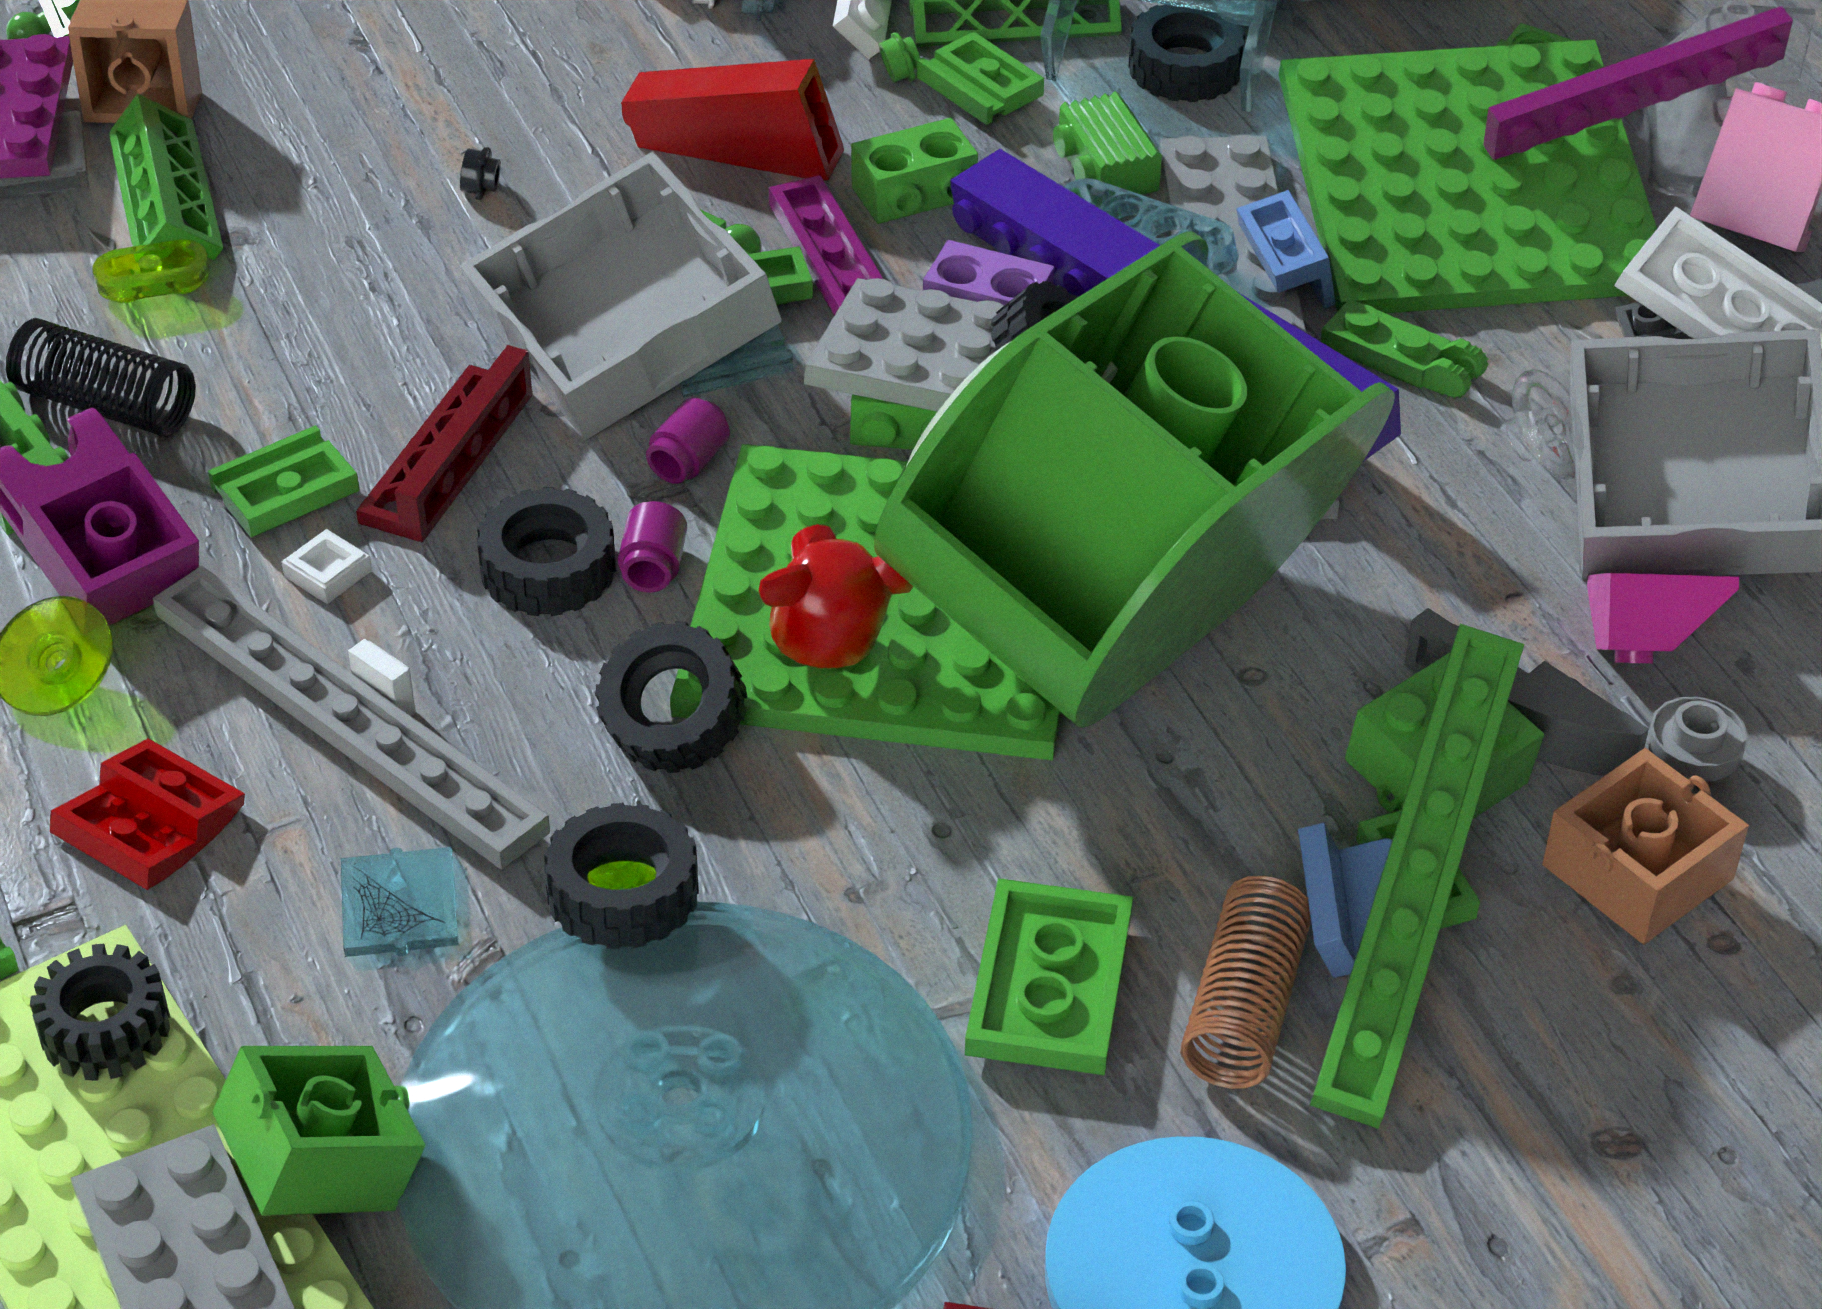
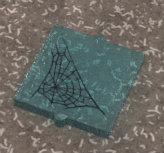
[340,847,459,957]

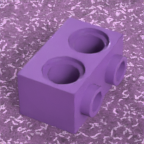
[923,240,1054,305]

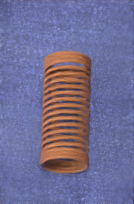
[1180,875,1311,1089]

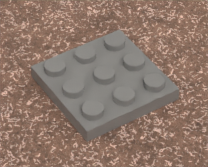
[804,278,1004,412]

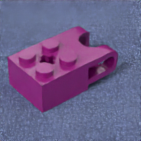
[0,408,199,635]

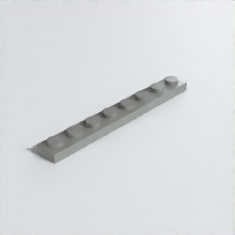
[153,566,550,870]

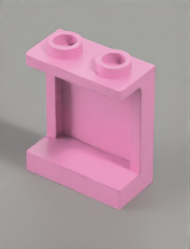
[1690,82,1822,252]

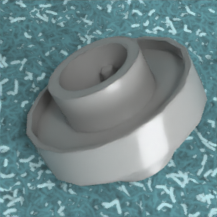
[1647,697,1748,781]

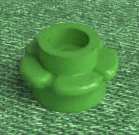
[878,32,920,83]

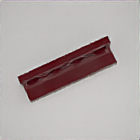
[356,345,533,543]

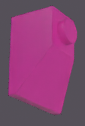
[1587,573,1739,664]

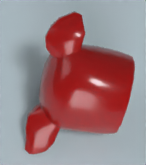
[758,524,913,668]

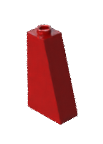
[621,59,844,181]

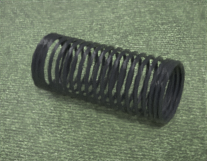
[5,318,196,437]

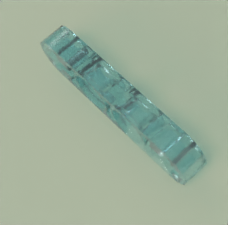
[1064,178,1239,275]

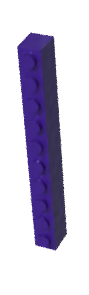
[950,149,1401,462]

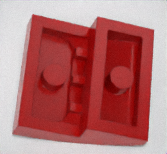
[50,738,245,890]

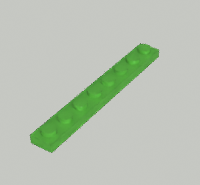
[1310,623,1525,1129]

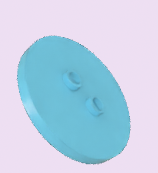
[1045,1137,1346,1309]

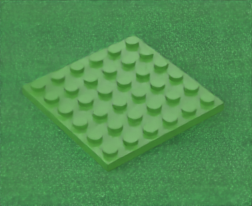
[1278,39,1657,313]
[670,444,1061,761]

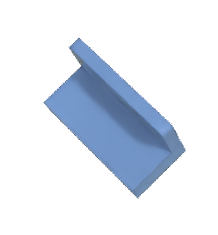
[1236,190,1336,309]
[1298,823,1391,978]

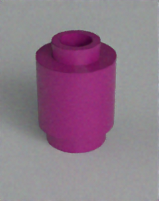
[646,398,730,484]
[618,501,687,593]

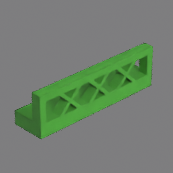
[909,0,1122,47]
[109,94,224,270]

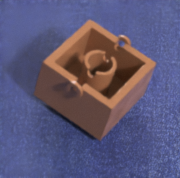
[67,0,202,123]
[1542,748,1749,945]

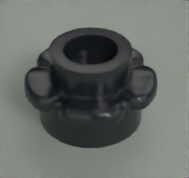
[460,147,501,200]

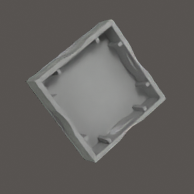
[459,151,782,441]
[1570,329,1822,580]

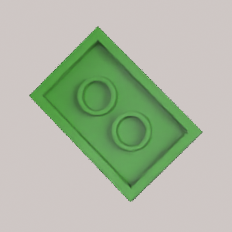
[965,878,1133,1075]

